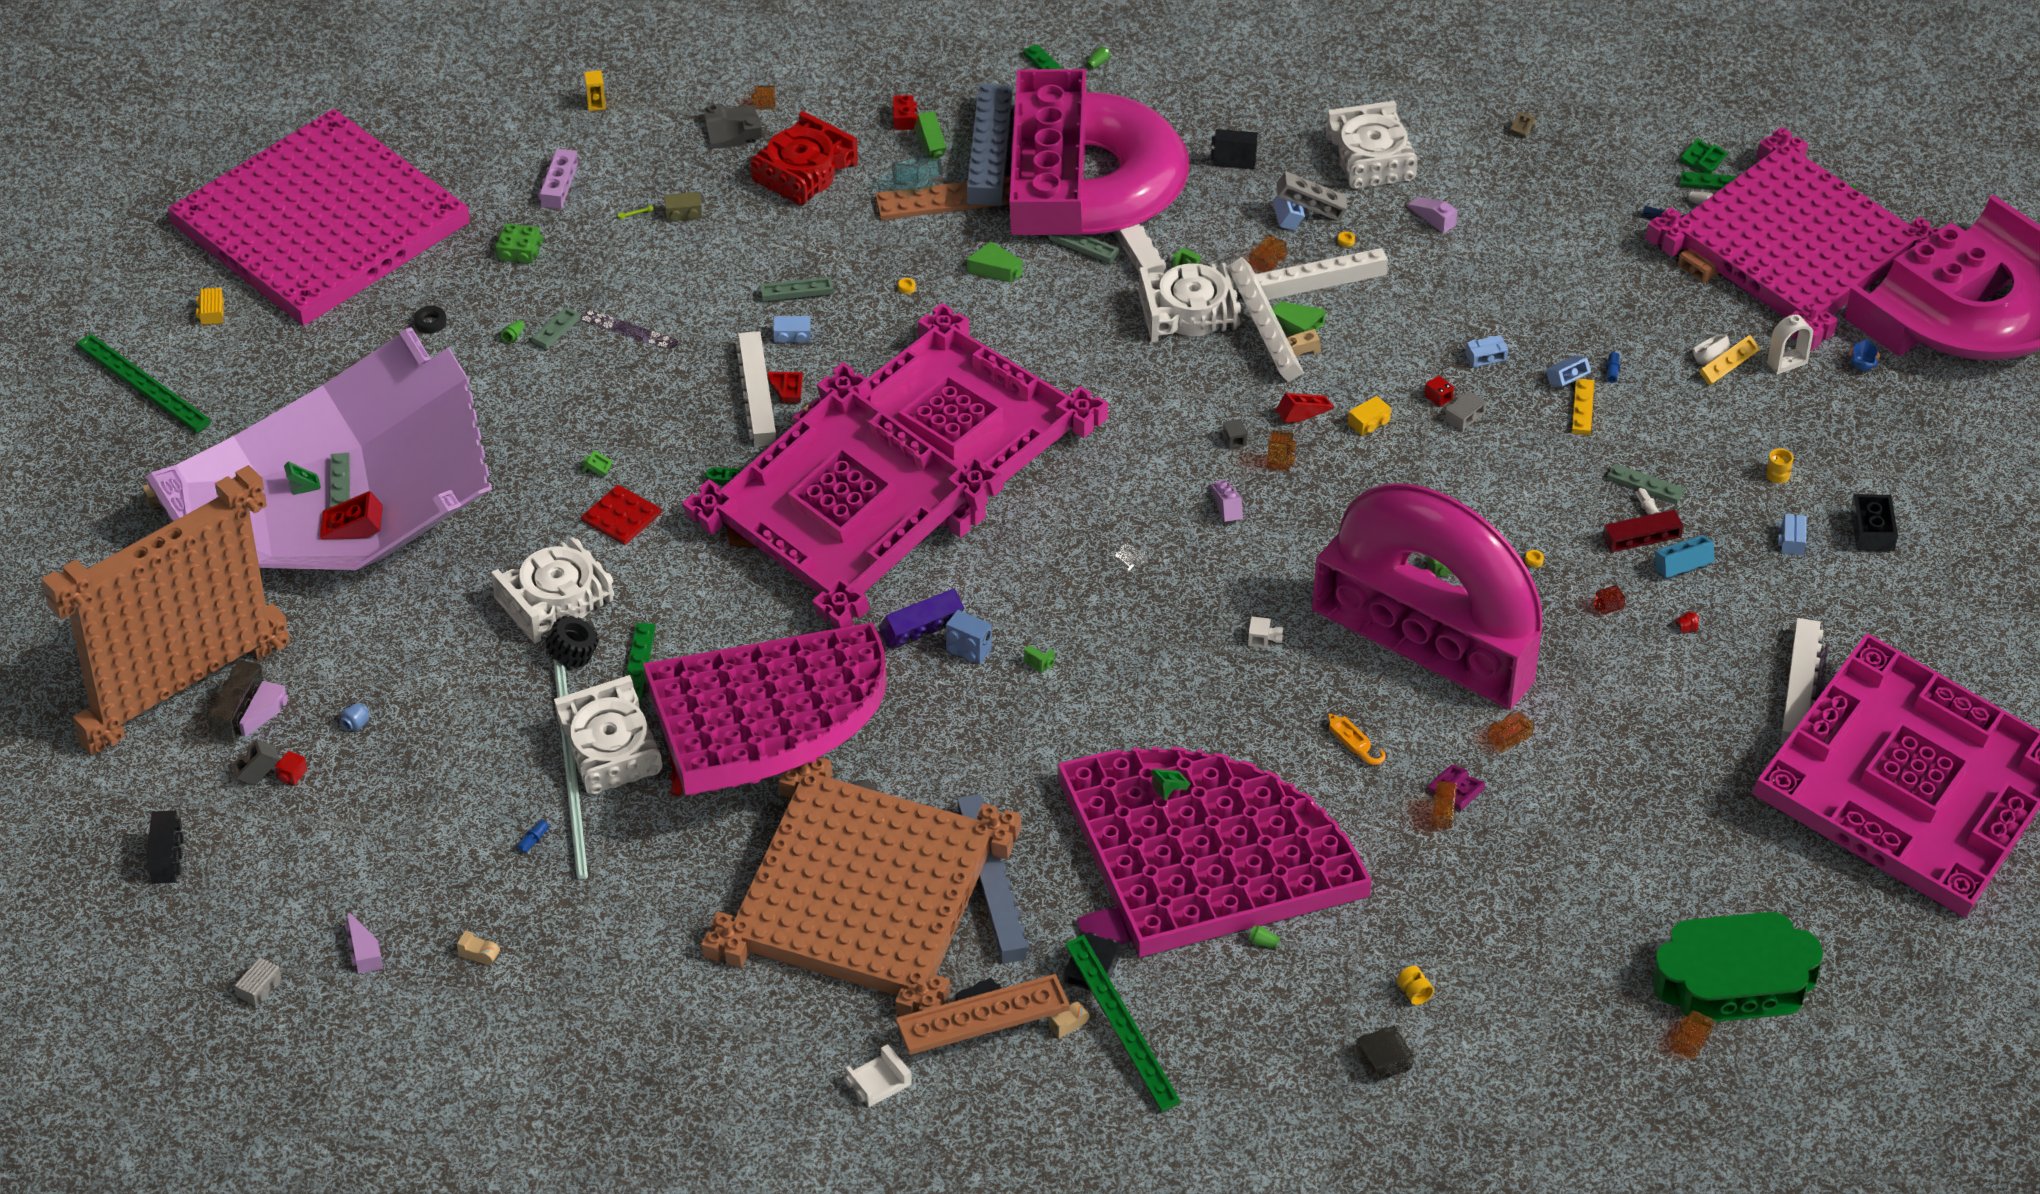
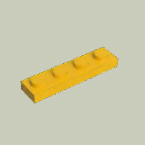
[1699,335,1761,385]
[1572,379,1594,435]

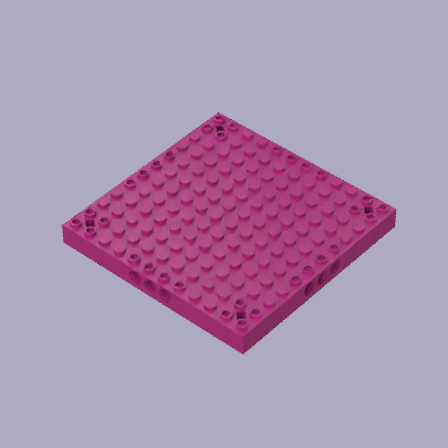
[168,108,470,326]
[1752,633,2040,918]

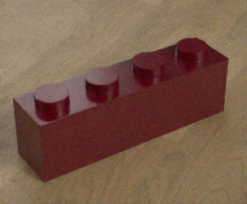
[1603,509,1683,553]

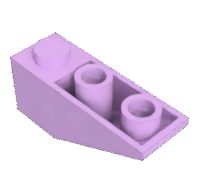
[1210,480,1243,522]
[345,913,383,973]

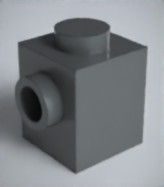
[1220,419,1248,450]

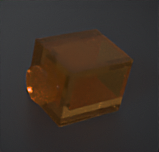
[751,85,776,110]

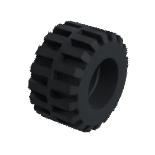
[545,616,599,667]

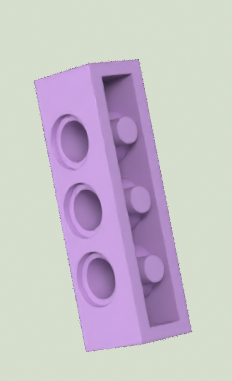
[538,149,578,209]

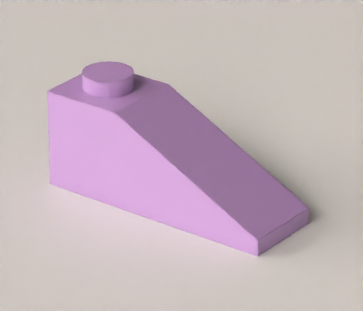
[1407,197,1458,233]
[239,681,288,737]

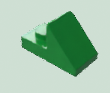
[284,461,321,495]
[1151,769,1190,801]

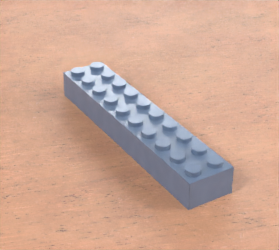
[967,83,1013,206]

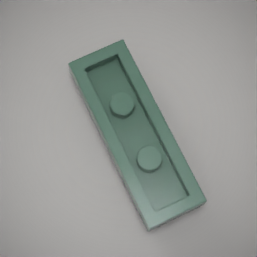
[532,307,580,350]

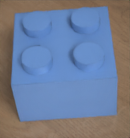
[946,610,992,665]

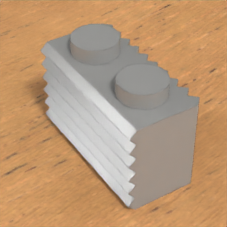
[1445,391,1487,431]
[234,957,281,1006]

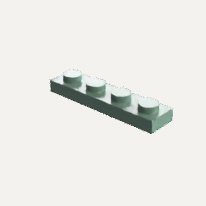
[1048,235,1119,264]
[760,277,834,302]
[330,453,350,507]
[1607,463,1685,505]

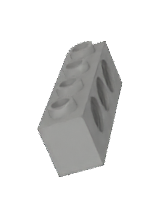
[1277,171,1347,221]

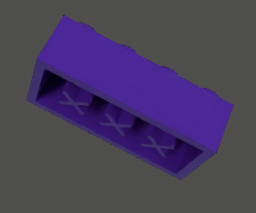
[878,588,965,648]

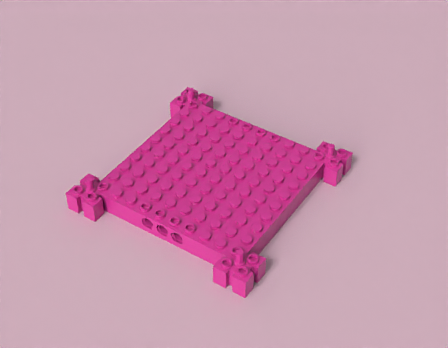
[1645,126,1940,351]
[793,303,1108,538]
[682,362,1004,629]

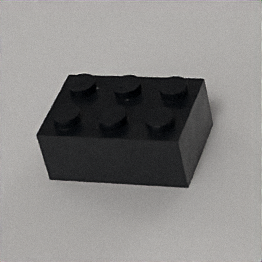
[1850,494,1898,551]
[146,810,185,884]

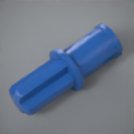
[1606,351,1620,383]
[517,819,550,853]

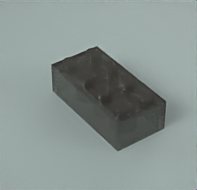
[207,660,264,747]

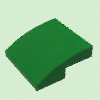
[1679,138,1728,174]

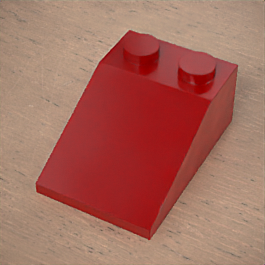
[320,491,383,540]

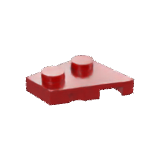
[767,371,803,403]

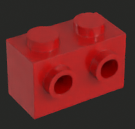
[893,95,918,130]

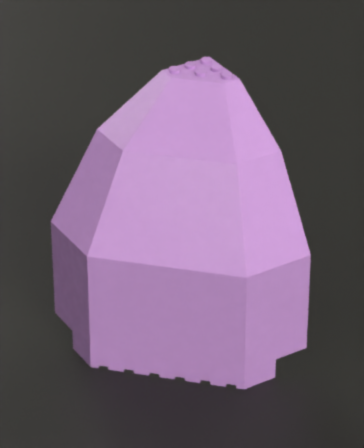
[145,327,492,570]

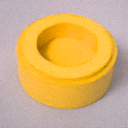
[1337,231,1355,247]
[898,278,916,294]
[1524,550,1544,568]

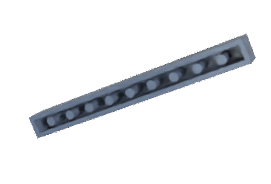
[957,794,1029,964]

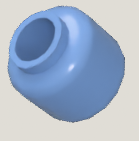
[339,702,369,732]

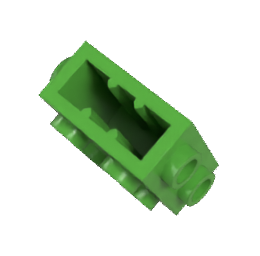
[495,223,543,264]

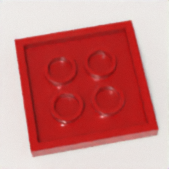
[581,485,662,545]

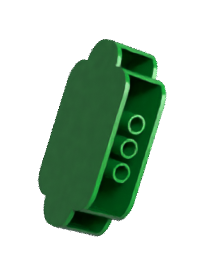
[1652,912,1823,1024]

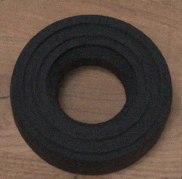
[414,306,447,334]

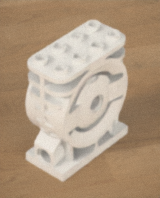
[1326,101,1418,189]
[1139,263,1241,342]
[491,537,614,644]
[554,675,662,794]

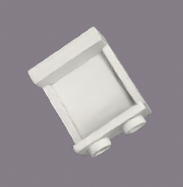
[844,1044,912,1107]

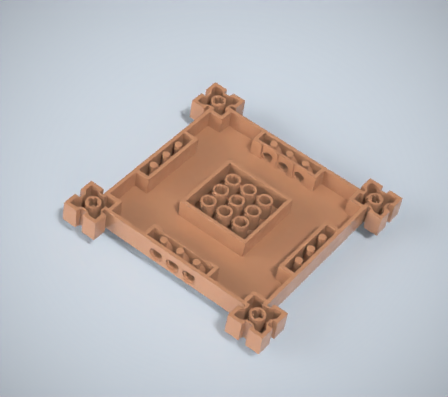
[41,465,290,756]
[701,757,1022,1016]

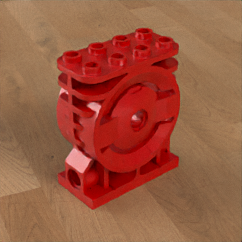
[750,111,858,206]

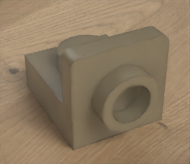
[1510,112,1536,137]

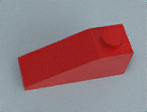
[1275,393,1335,422]

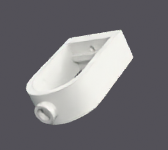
[1767,315,1813,374]

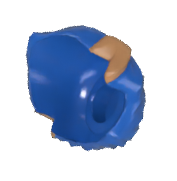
[1849,340,1880,372]

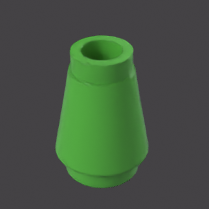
[1086,46,1111,70]
[501,320,525,343]
[1248,925,1280,949]

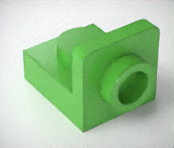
[1172,247,1201,268]
[581,450,613,478]
[1024,645,1055,673]

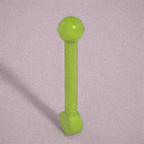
[618,205,654,219]

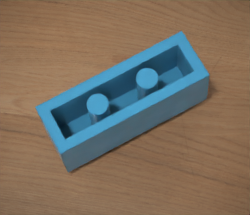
[1655,535,1715,578]

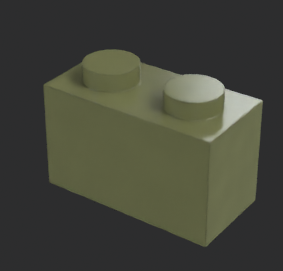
[664,192,702,221]

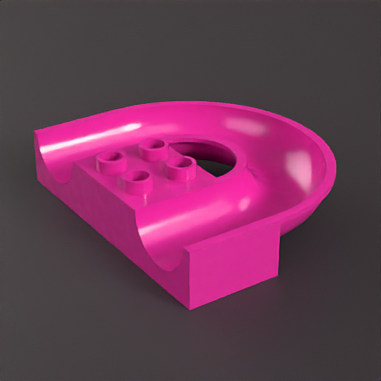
[1010,69,1189,235]
[1844,195,2040,360]
[1312,483,1542,710]

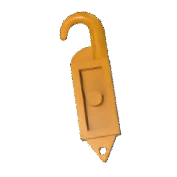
[1328,714,1386,765]

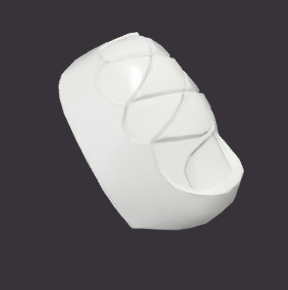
[1693,334,1730,366]

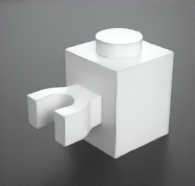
[1248,617,1283,648]

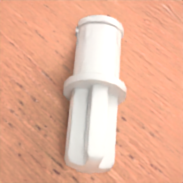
[1635,488,1660,515]

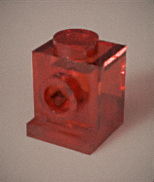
[1594,585,1626,615]

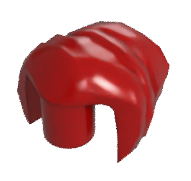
[1674,611,1699,634]

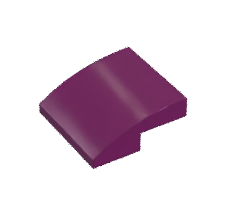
[1427,764,1485,811]
[1077,908,1130,946]

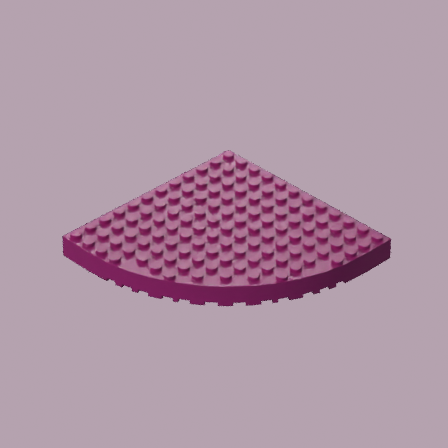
[643,622,887,795]
[1058,747,1372,957]

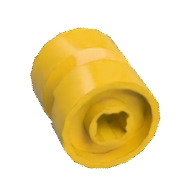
[1766,448,1794,483]
[1396,966,1434,1005]

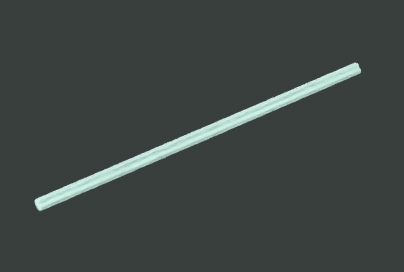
[553,659,588,880]

